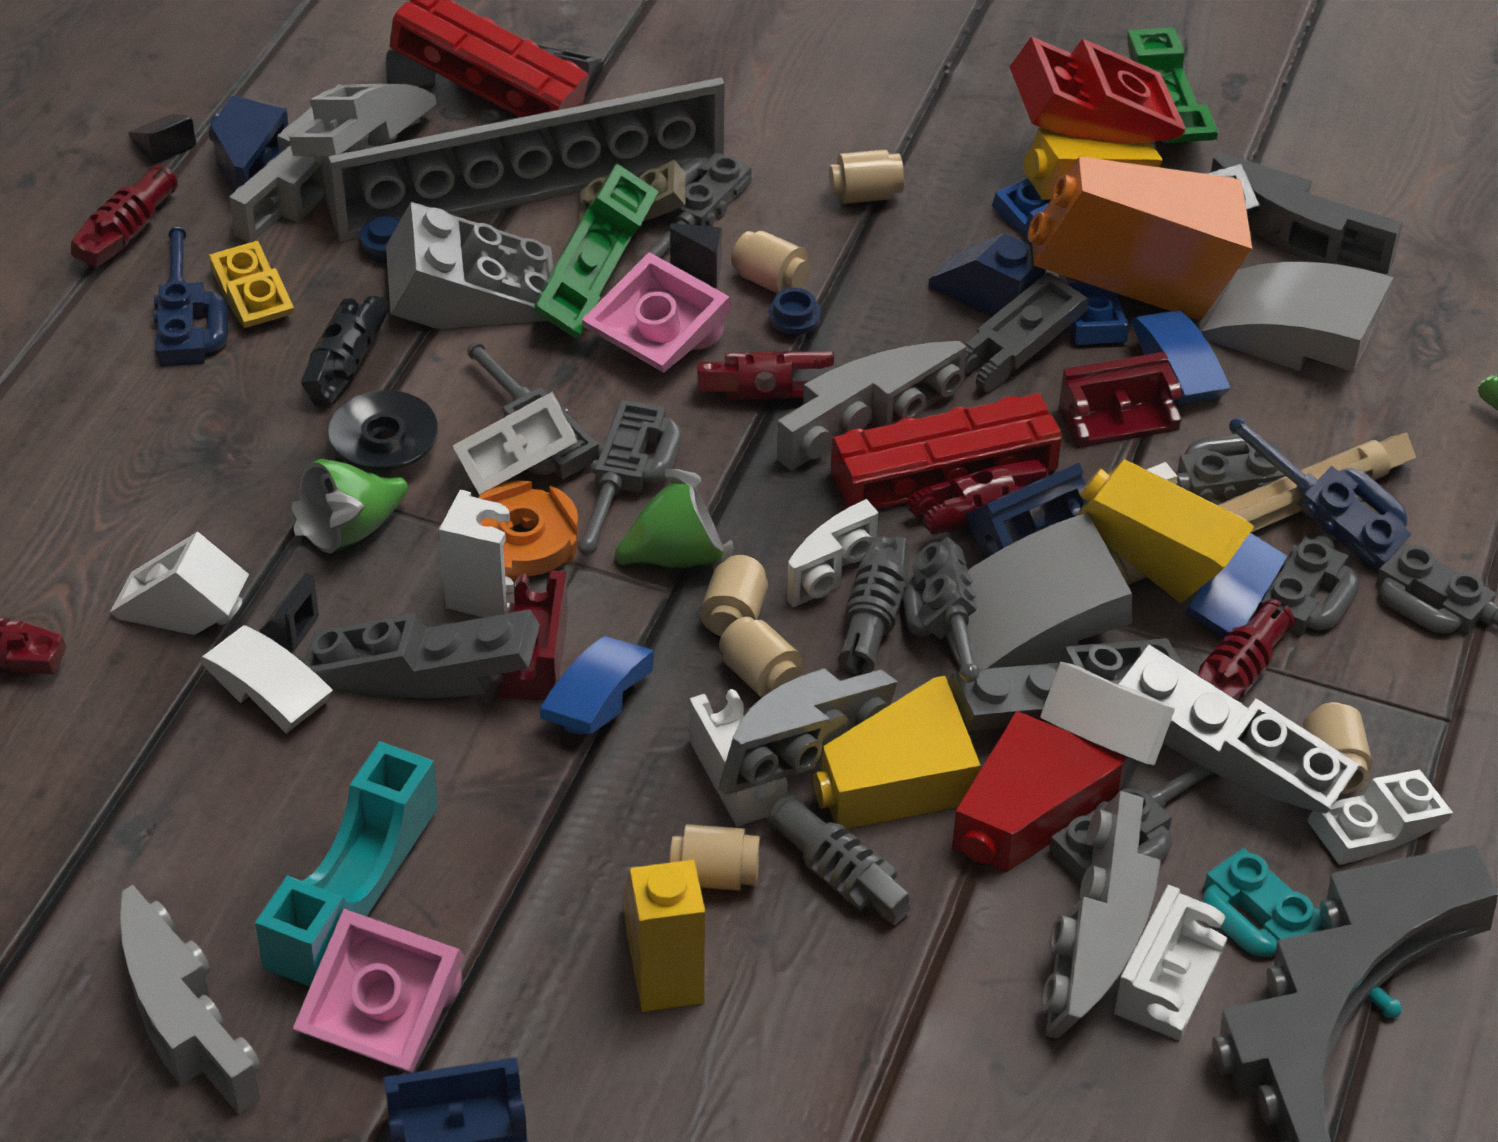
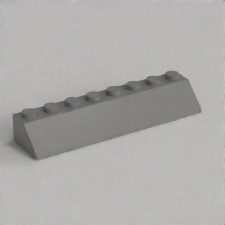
[321,78,725,242]

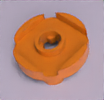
[478,480,579,583]

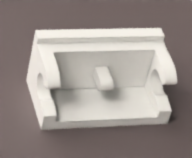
[453,392,577,495]
[439,490,514,617]
[689,689,789,827]
[1114,884,1227,1041]

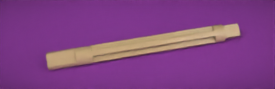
[1109,432,1416,586]

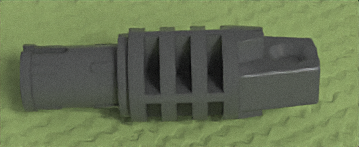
[838,537,910,674]
[767,794,911,926]

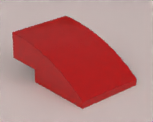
[1009,36,1186,143]

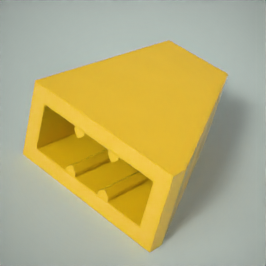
[1023,127,1163,200]
[1076,459,1254,604]
[814,676,981,829]
[622,860,705,1012]

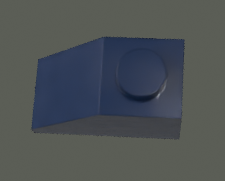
[209,96,289,193]
[928,233,1046,317]

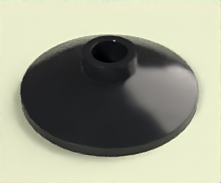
[328,390,438,471]

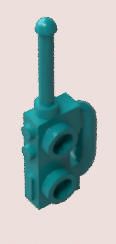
[1202,847,1402,1019]

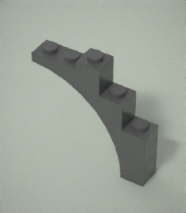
[1212,844,1498,1142]

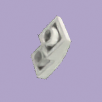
[787,499,879,608]
[200,625,333,734]
[1040,662,1175,765]
[1307,769,1453,865]

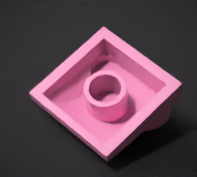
[582,252,732,373]
[293,909,465,1073]

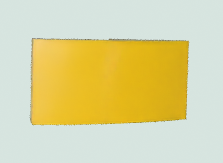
[209,241,294,328]

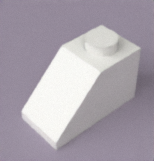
[110,531,249,635]

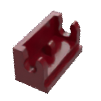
[1059,352,1182,448]
[498,570,568,700]

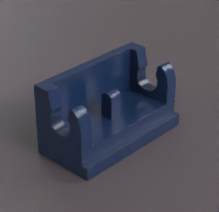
[965,462,1086,559]
[384,1057,528,1142]

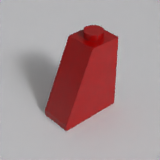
[952,711,1127,872]

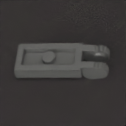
[964,272,1088,393]

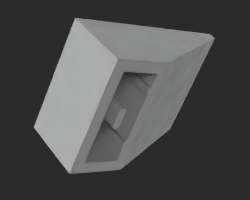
[386,202,554,329]

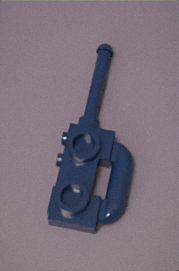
[153,225,228,366]
[1229,417,1412,572]

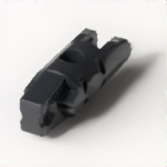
[301,295,388,405]

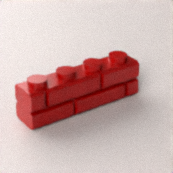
[389,0,589,118]
[831,393,1062,510]

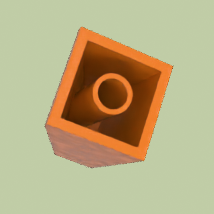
[1028,156,1252,321]

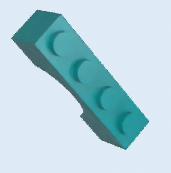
[255,741,439,987]

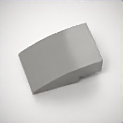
[1202,262,1394,372]
[944,512,1132,669]

